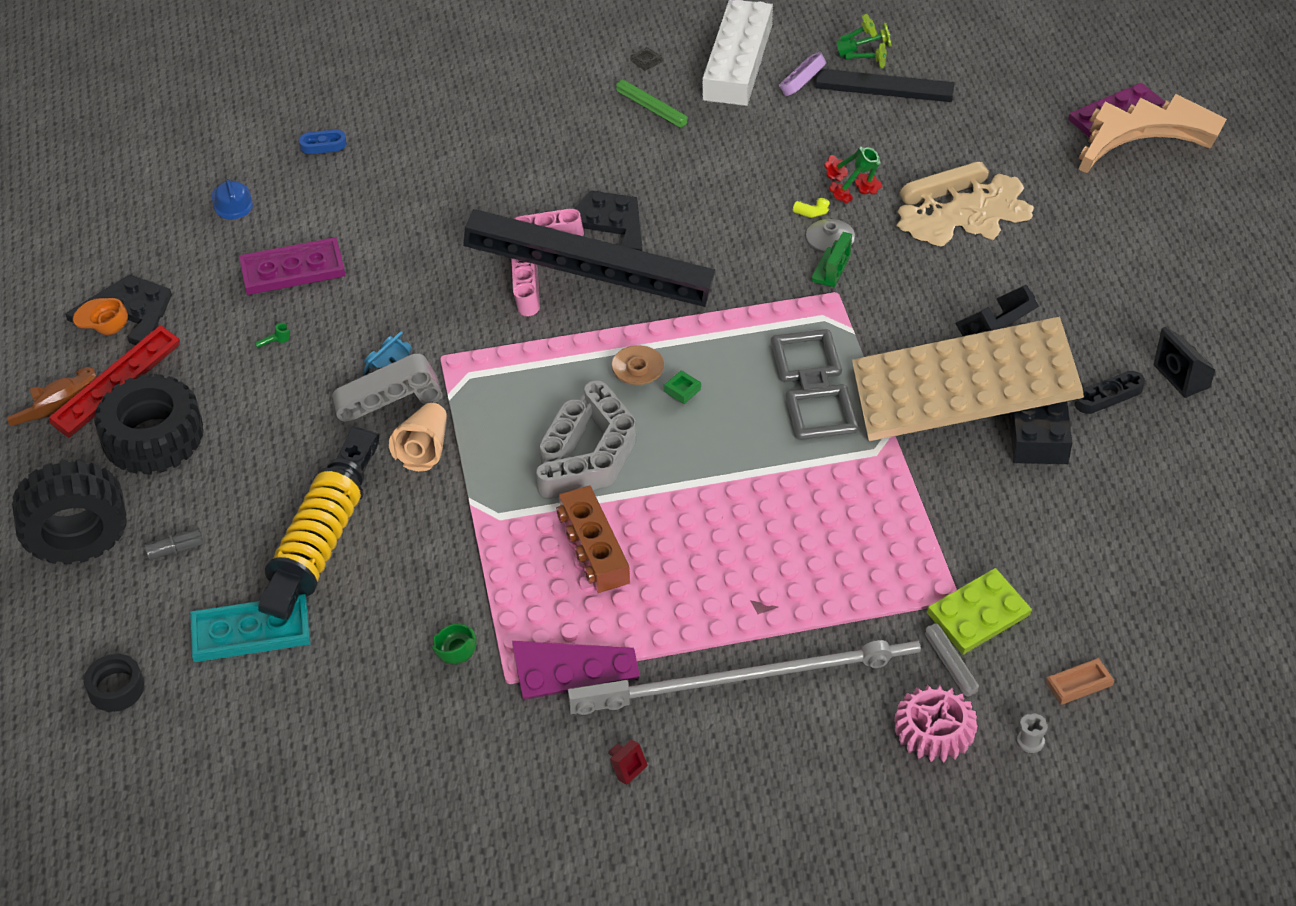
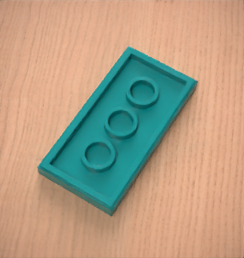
[190,594,311,662]

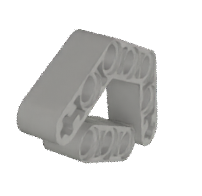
[537,380,636,499]

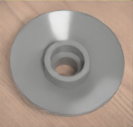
[806,219,855,252]

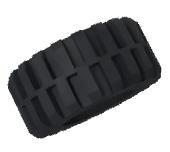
[94,374,204,474]
[12,459,127,564]

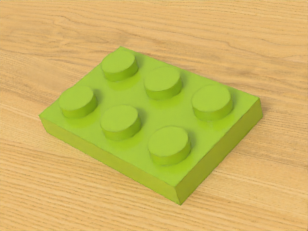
[926,568,1032,655]

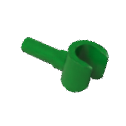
[255,323,290,348]

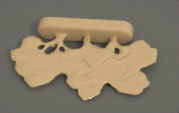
[897,162,1034,246]

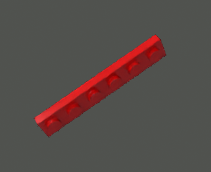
[49,325,180,438]

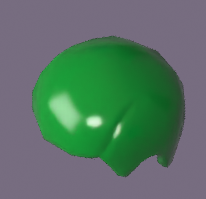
[431,623,477,665]

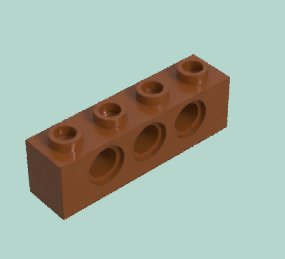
[556,485,630,593]

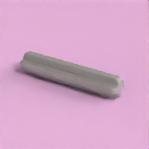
[925,623,979,697]

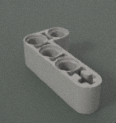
[332,354,442,422]

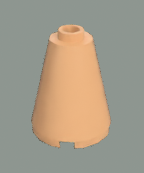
[389,403,447,472]

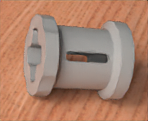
[1017,714,1048,753]

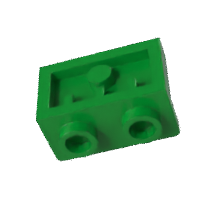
[812,232,852,288]

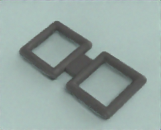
[771,329,859,440]

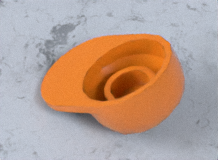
[73,298,128,335]

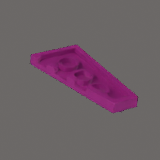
[512,641,640,700]

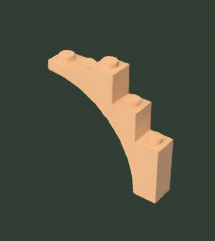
[1079,94,1227,173]

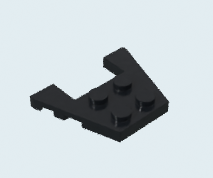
[574,190,643,251]
[65,274,172,345]

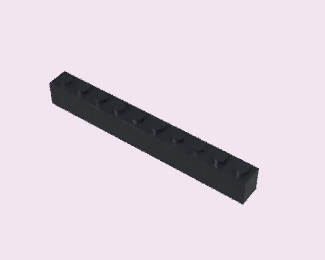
[463,209,715,307]

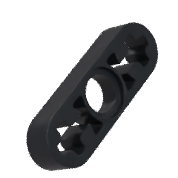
[1075,371,1145,414]

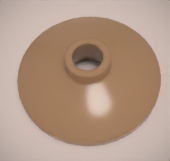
[612,345,664,385]

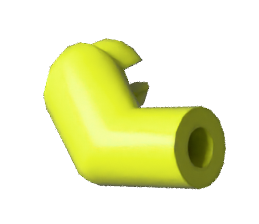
[793,198,830,218]

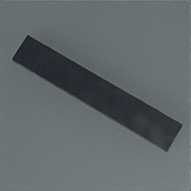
[816,69,955,102]

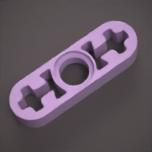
[779,52,827,96]

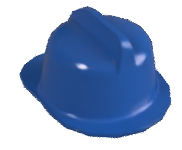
[211,179,253,220]

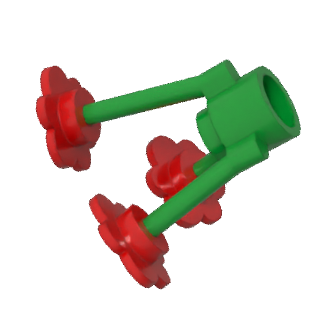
[824,147,882,203]

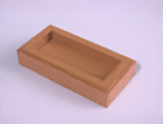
[1046,658,1114,705]

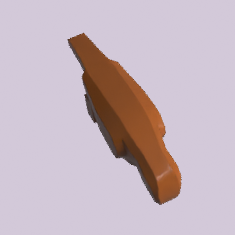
[6,367,97,426]

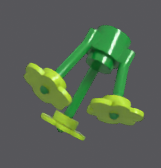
[837,14,892,68]

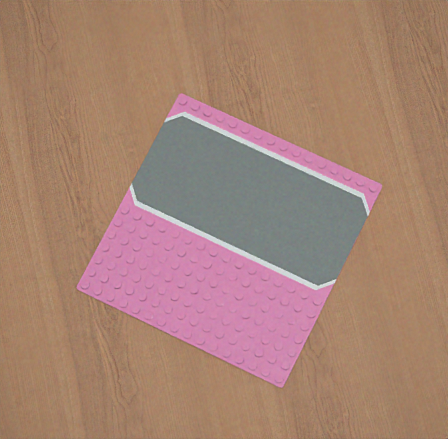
[441,292,957,684]

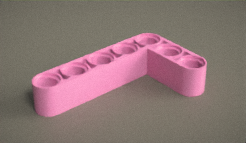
[512,209,584,316]

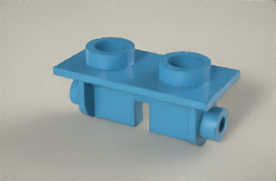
[362,332,412,375]

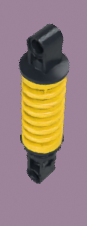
[258,426,380,621]

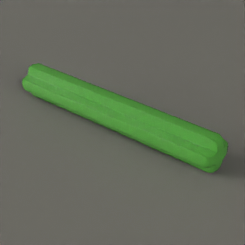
[616,79,688,128]

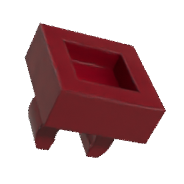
[608,740,648,785]

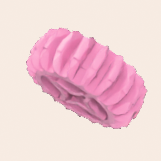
[894,685,978,763]

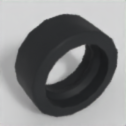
[84,654,144,712]

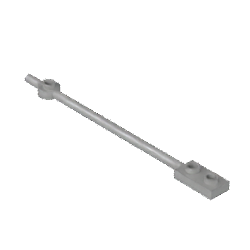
[568,640,921,715]

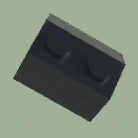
[1153,327,1215,398]

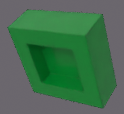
[664,370,701,404]

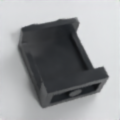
[955,285,1039,337]

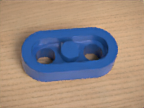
[299,130,347,154]

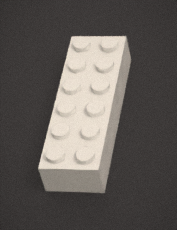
[703,0,773,106]

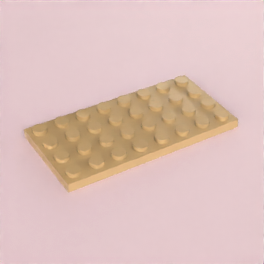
[852,317,1084,441]

